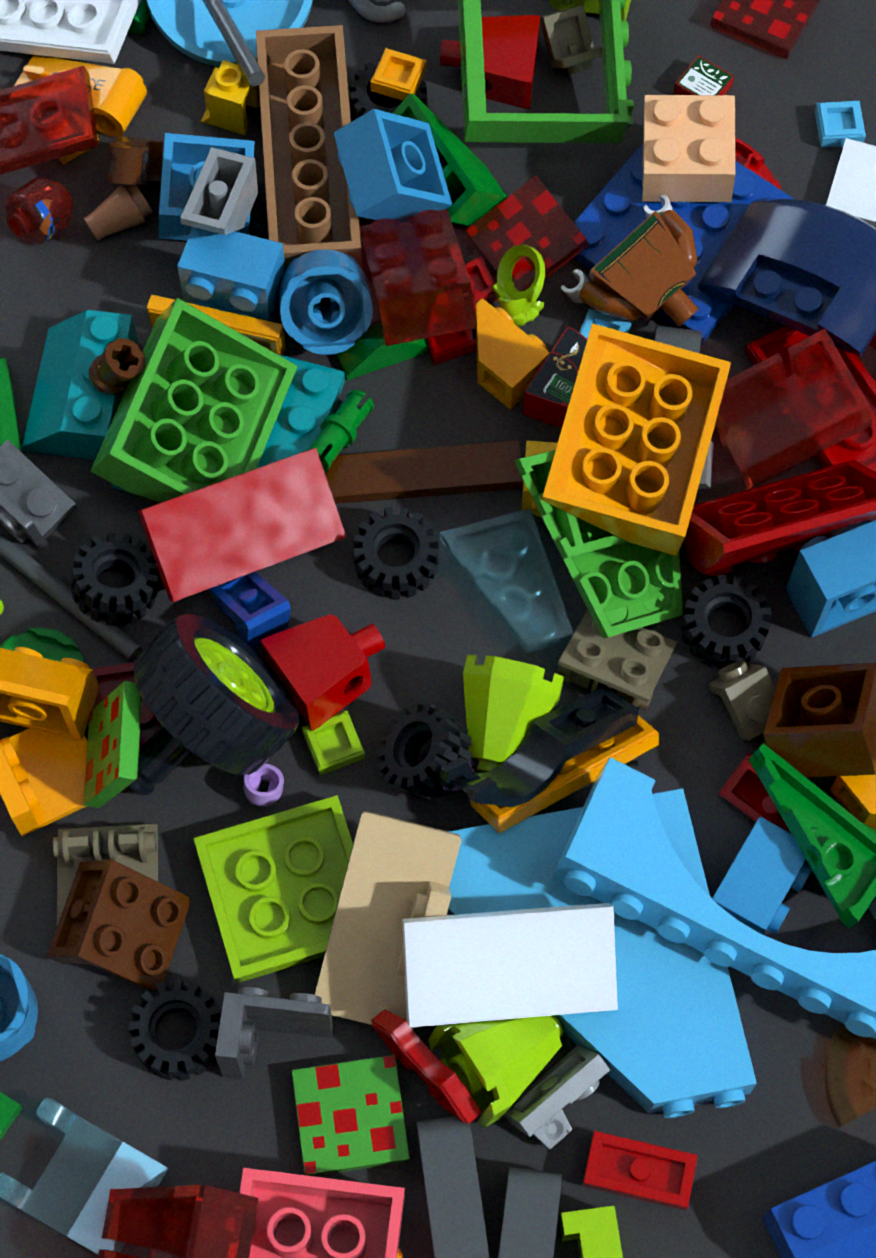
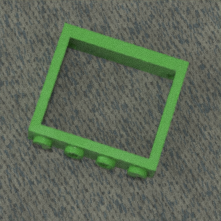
[458,0,634,143]

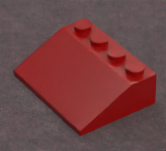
[684,460,876,576]

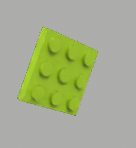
[194,795,353,984]

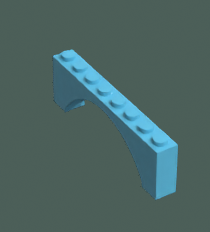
[552,757,876,1039]

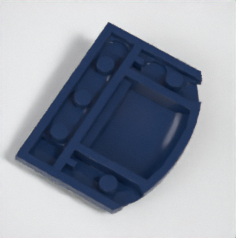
[698,199,876,357]

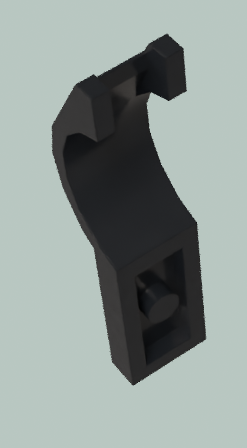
[440,686,639,807]

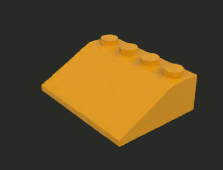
[542,323,731,556]

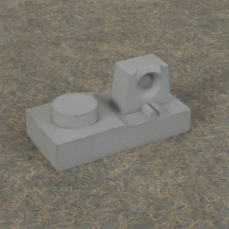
[504,1044,610,1149]

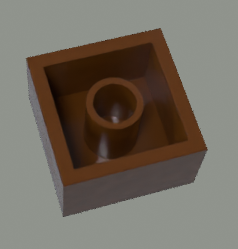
[763,662,876,778]

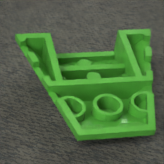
[514,450,683,638]

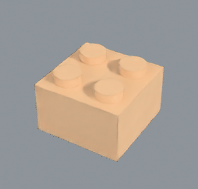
[642,95,736,202]

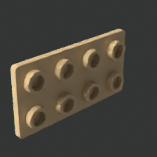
[314,811,461,1028]

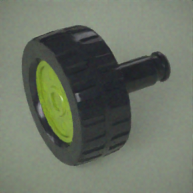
[127,614,299,796]

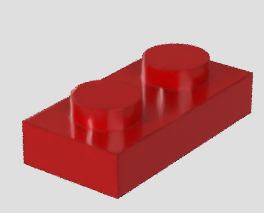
[582,1131,698,1211]

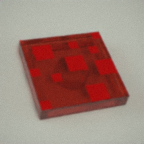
[710,0,821,59]
[465,176,590,291]

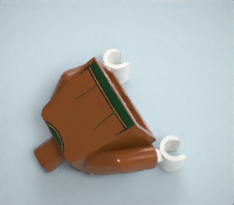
[561,194,699,327]

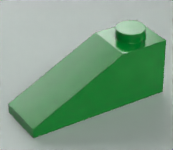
[393,93,507,228]

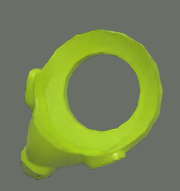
[492,244,545,327]

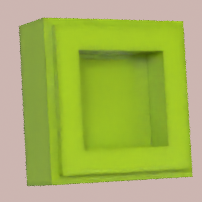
[302,711,365,776]

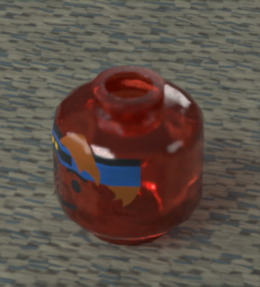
[6,177,73,244]

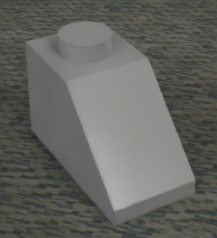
[180,147,258,235]

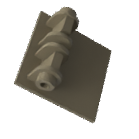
[557,610,678,710]
[53,824,158,925]

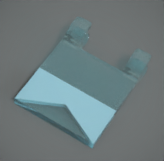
[0,1098,168,1258]

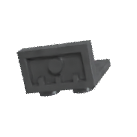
[0,440,77,547]
[215,987,333,1079]

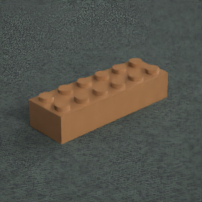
[256,25,362,269]

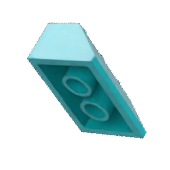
[22,310,139,460]

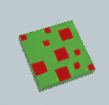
[83,681,142,808]
[292,1055,410,1176]

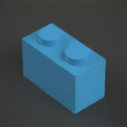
[712,817,812,935]

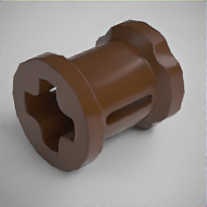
[89,338,145,395]

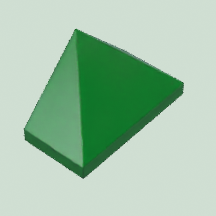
[335,311,429,381]

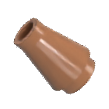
[83,184,153,241]

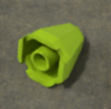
[463,654,564,772]
[428,1015,563,1128]

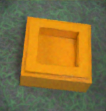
[370,48,427,101]

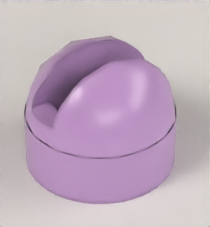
[243,764,284,807]

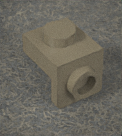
[540,5,602,74]
[707,660,776,741]

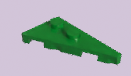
[749,743,876,929]

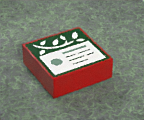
[673,55,734,95]

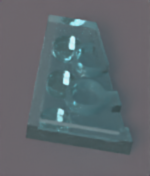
[440,508,574,653]

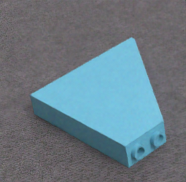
[447,788,757,1118]

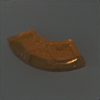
[824,1022,876,1128]

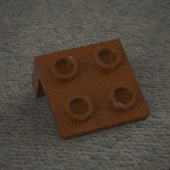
[46,859,191,992]

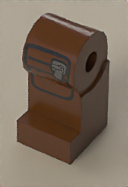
[108,136,164,185]

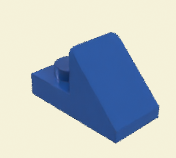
[209,572,291,649]

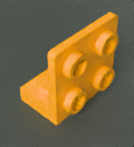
[0,728,88,837]

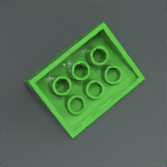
[90,298,298,502]

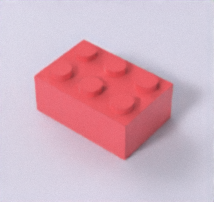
[230,1168,405,1258]

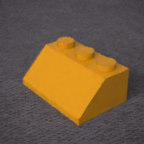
[0,647,99,741]

